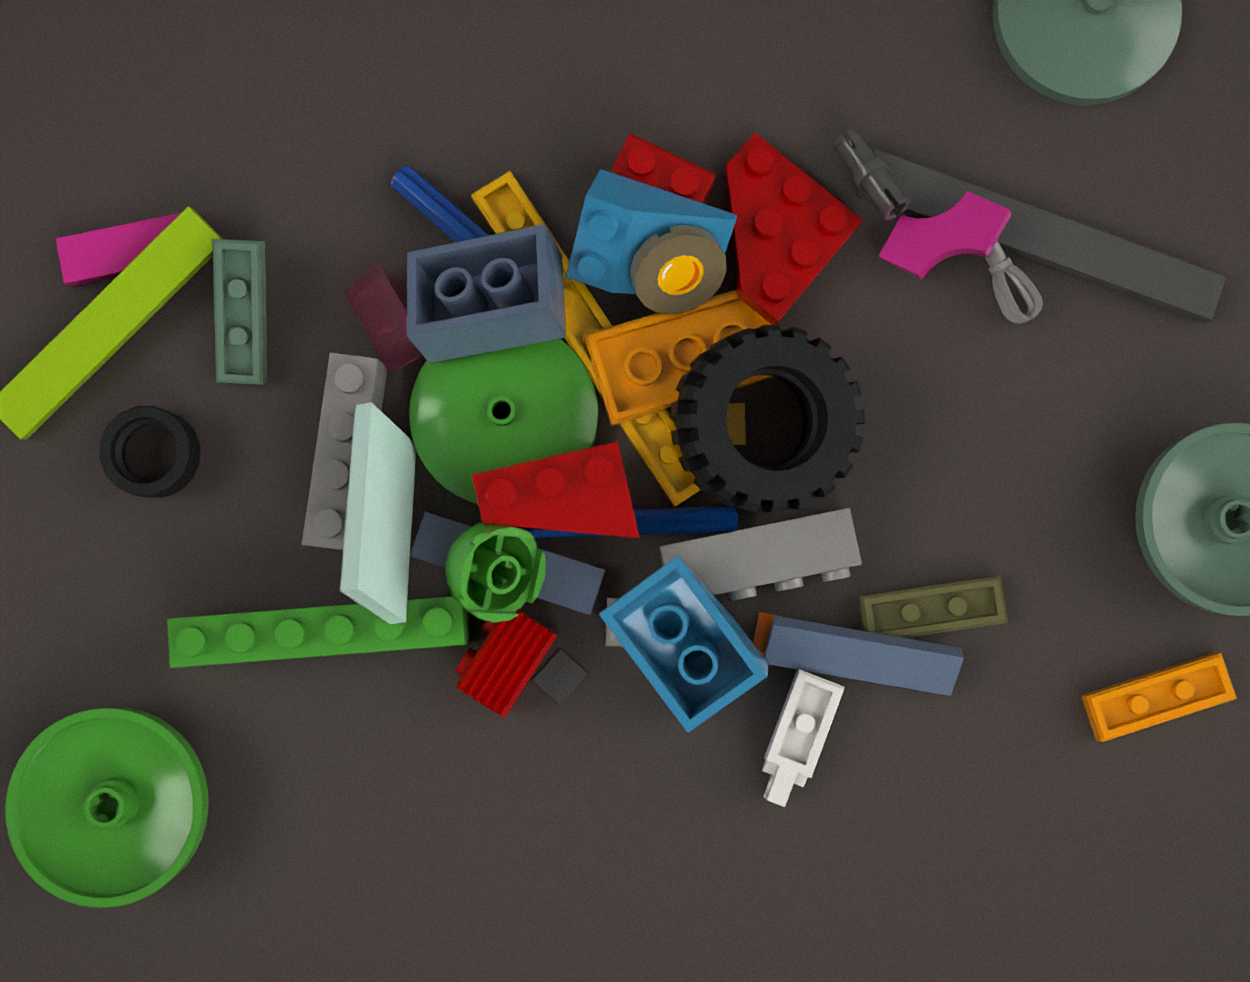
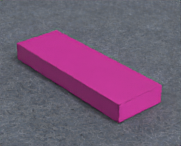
[55,213,181,287]

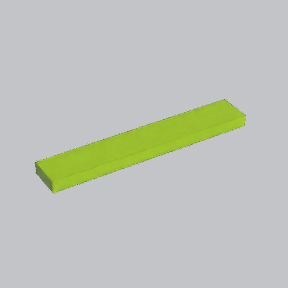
[0,206,223,440]

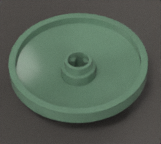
[993,0,1182,106]
[1135,423,1250,616]

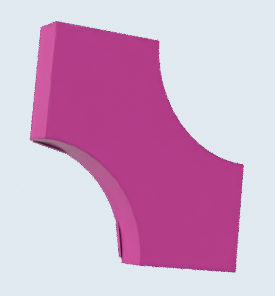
[878,191,1012,279]

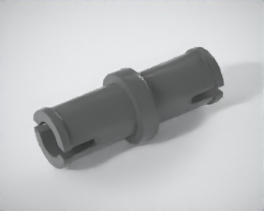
[833,128,911,220]

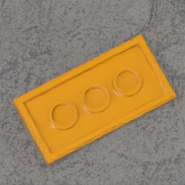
[584,289,774,427]

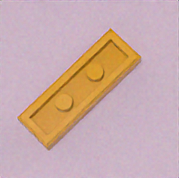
[1081,652,1237,742]

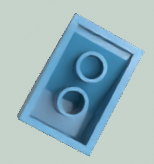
[566,169,738,294]
[599,555,768,733]

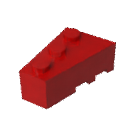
[472,441,640,538]

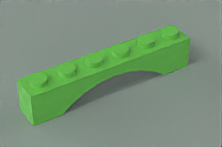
[167,596,471,668]

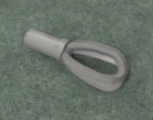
[984,240,1043,323]

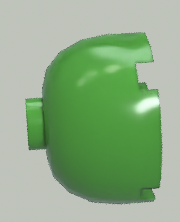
[445,522,546,623]

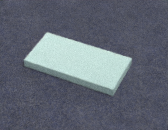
[340,402,416,624]

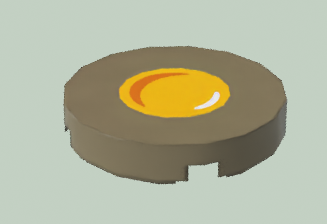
[630,225,727,314]

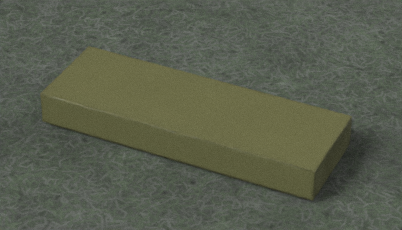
[857,576,1008,638]

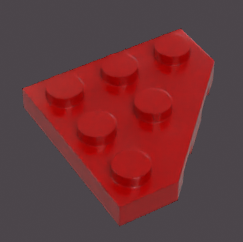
[723,133,863,325]

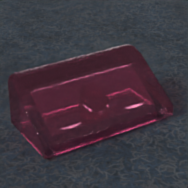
[343,264,422,373]

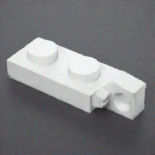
[762,669,844,807]

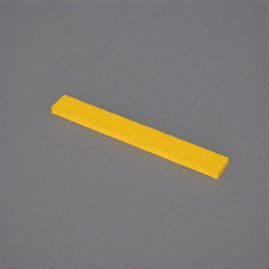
[471,171,701,507]

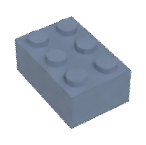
[407,224,566,363]

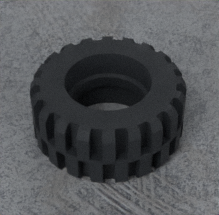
[670,325,865,513]

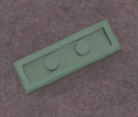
[213,239,267,385]

